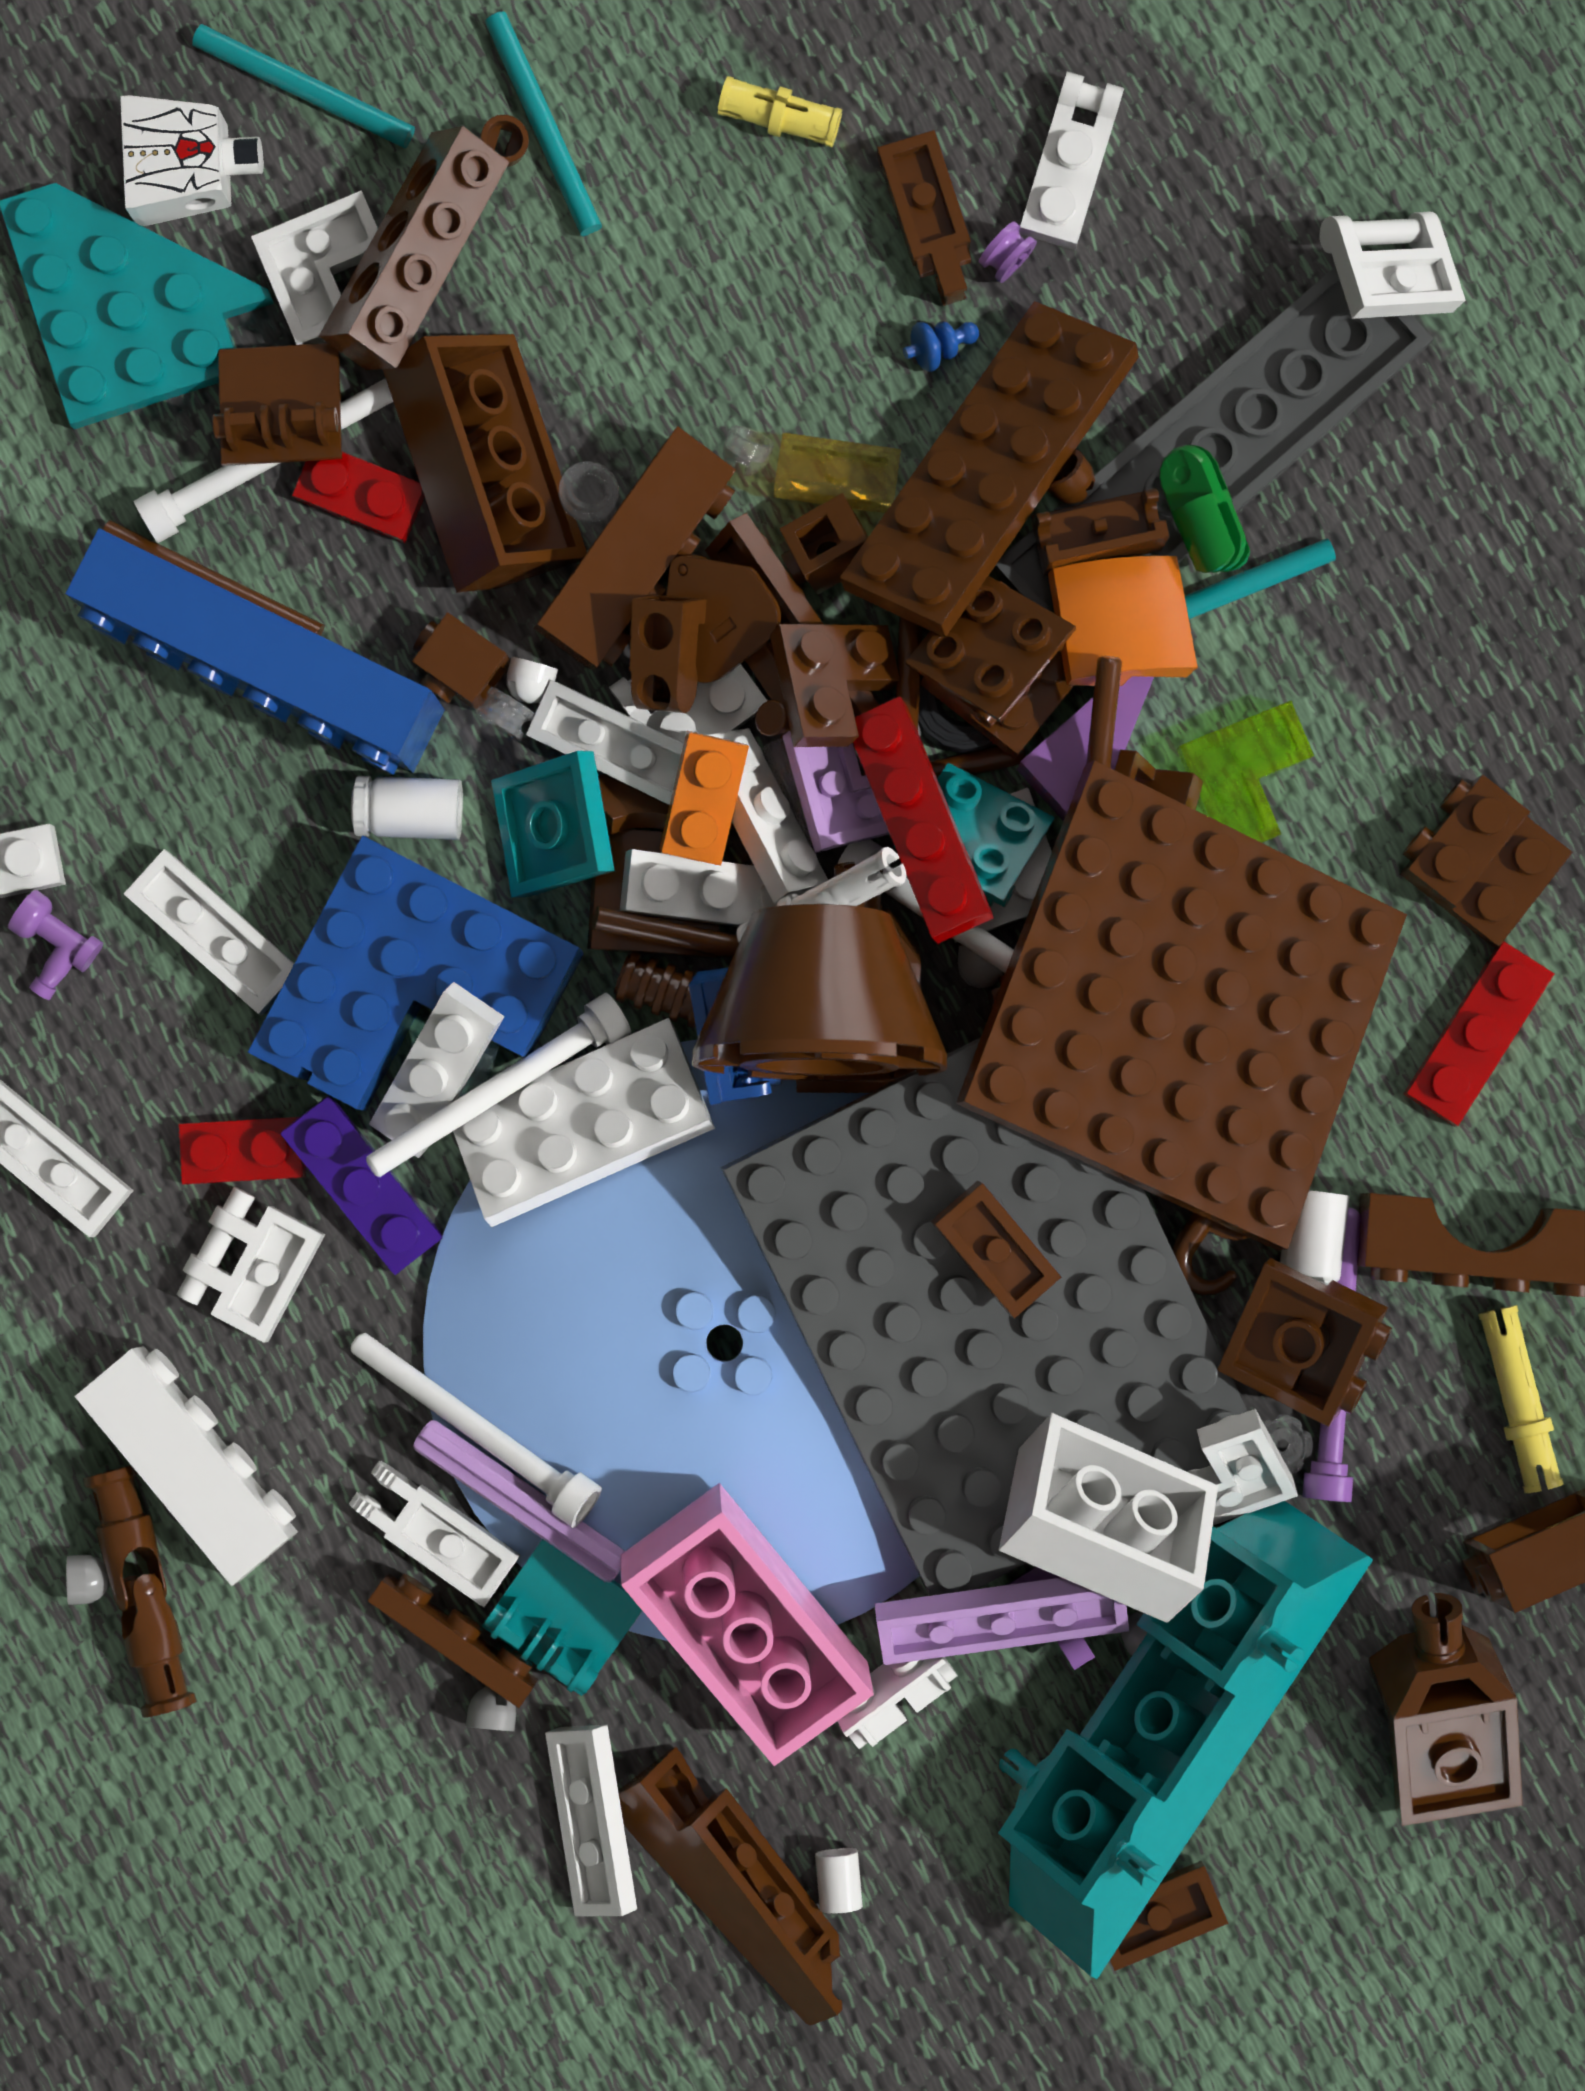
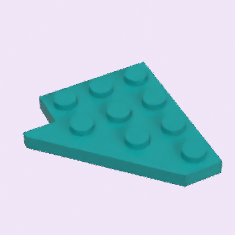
[0,183,274,430]

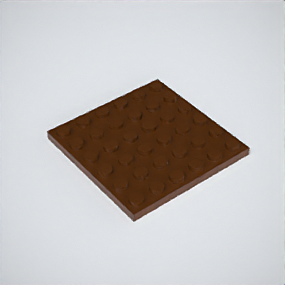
[956,761,1407,1250]

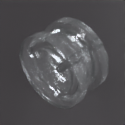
[475,687,535,741]

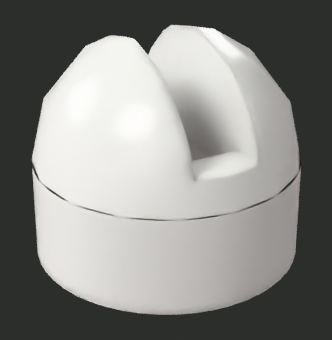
[507,657,558,704]

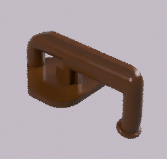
[666,555,790,737]

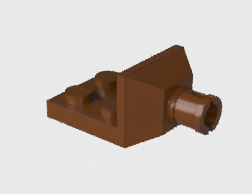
[1369,1593,1523,1826]

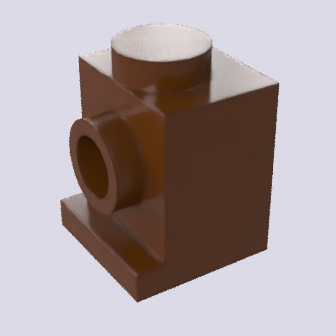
[780,492,868,595]

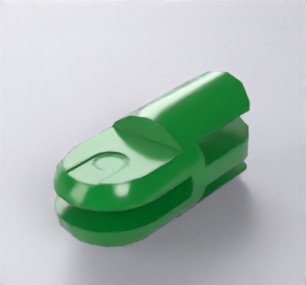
[1158,445,1250,573]

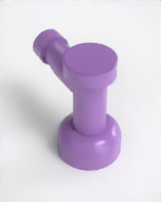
[8,890,104,1000]

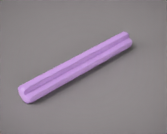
[413,1420,625,1583]

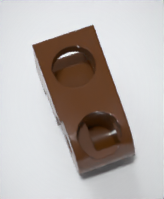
[629,595,707,714]

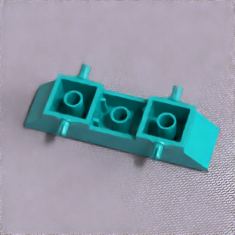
[998,1501,1373,1979]

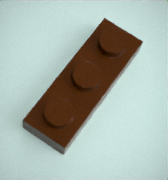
[368,1574,538,1708]

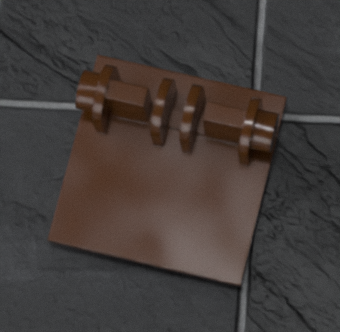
[213,343,342,466]
[905,576,1076,728]

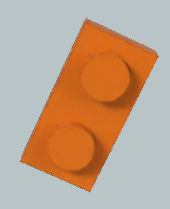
[659,730,749,866]

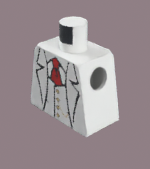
[120,95,264,226]

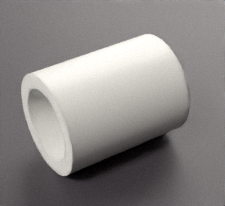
[815,1848,863,1913]

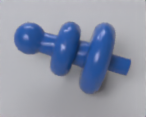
[903,321,979,372]

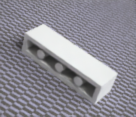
[74,1346,298,1586]

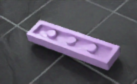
[875,1578,1129,1665]

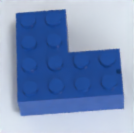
[248,835,584,1111]

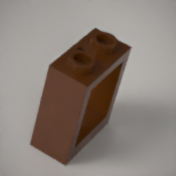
[1461,1488,1585,1613]

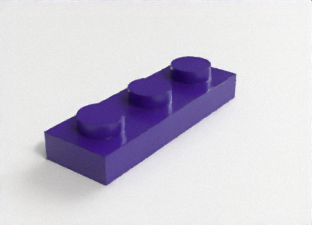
[280,1095,443,1275]

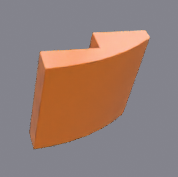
[1048,556,1198,686]

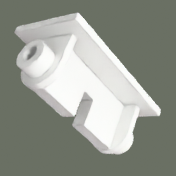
[837,1657,958,1749]

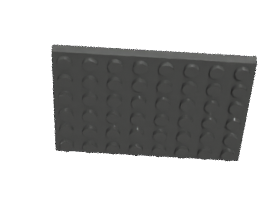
[720,1037,1248,1596]

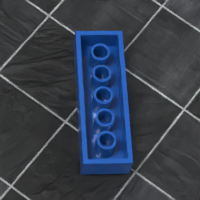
[65,528,445,776]

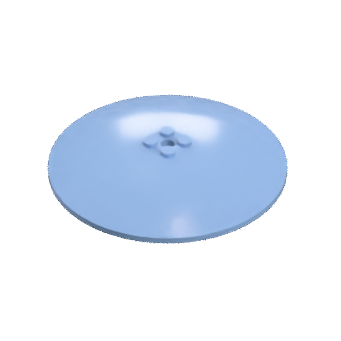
[423,1040,919,1641]

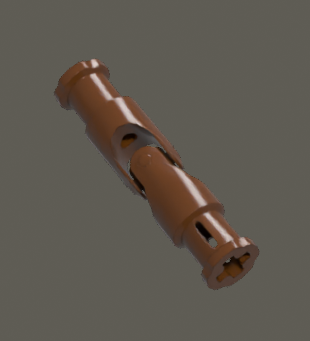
[83,1465,197,1718]

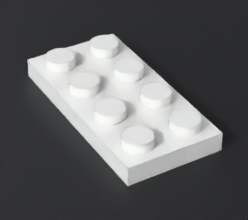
[453,1018,715,1227]

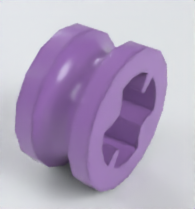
[979,221,1037,283]

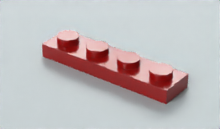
[853,696,994,944]

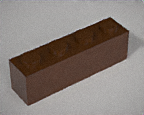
[533,426,736,670]

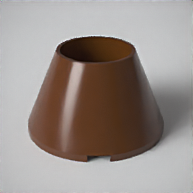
[692,904,947,1081]

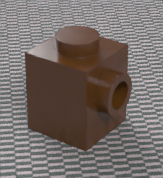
[412,612,510,712]

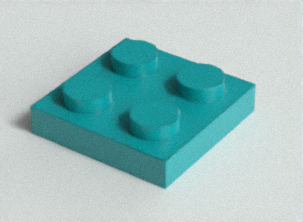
[491,751,615,898]

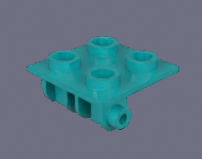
[893,763,1055,908]
[482,1539,642,1696]

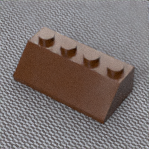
[383,334,587,593]

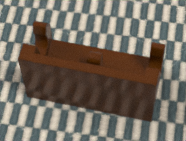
[1031,488,1169,576]

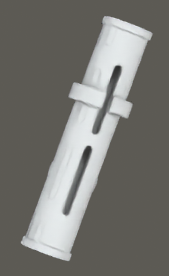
[737,847,906,942]

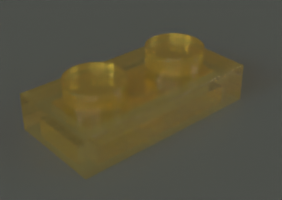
[774,432,901,513]

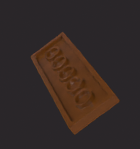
[840,301,1139,638]

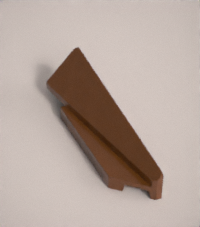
[618,1747,842,2025]

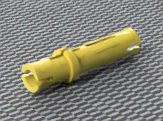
[1478,1305,1564,1493]

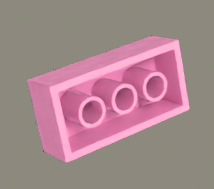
[621,1483,874,1766]

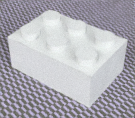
[999,1413,1218,1623]

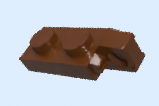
[877,130,972,306]

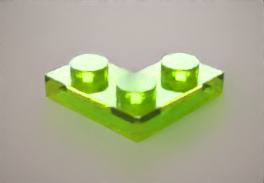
[1177,701,1314,843]

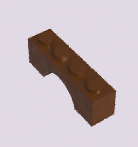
[1357,1193,1585,1297]

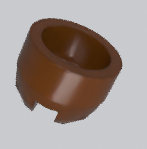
[479,115,529,167]
[1048,449,1095,504]

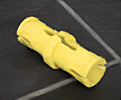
[718,76,842,147]

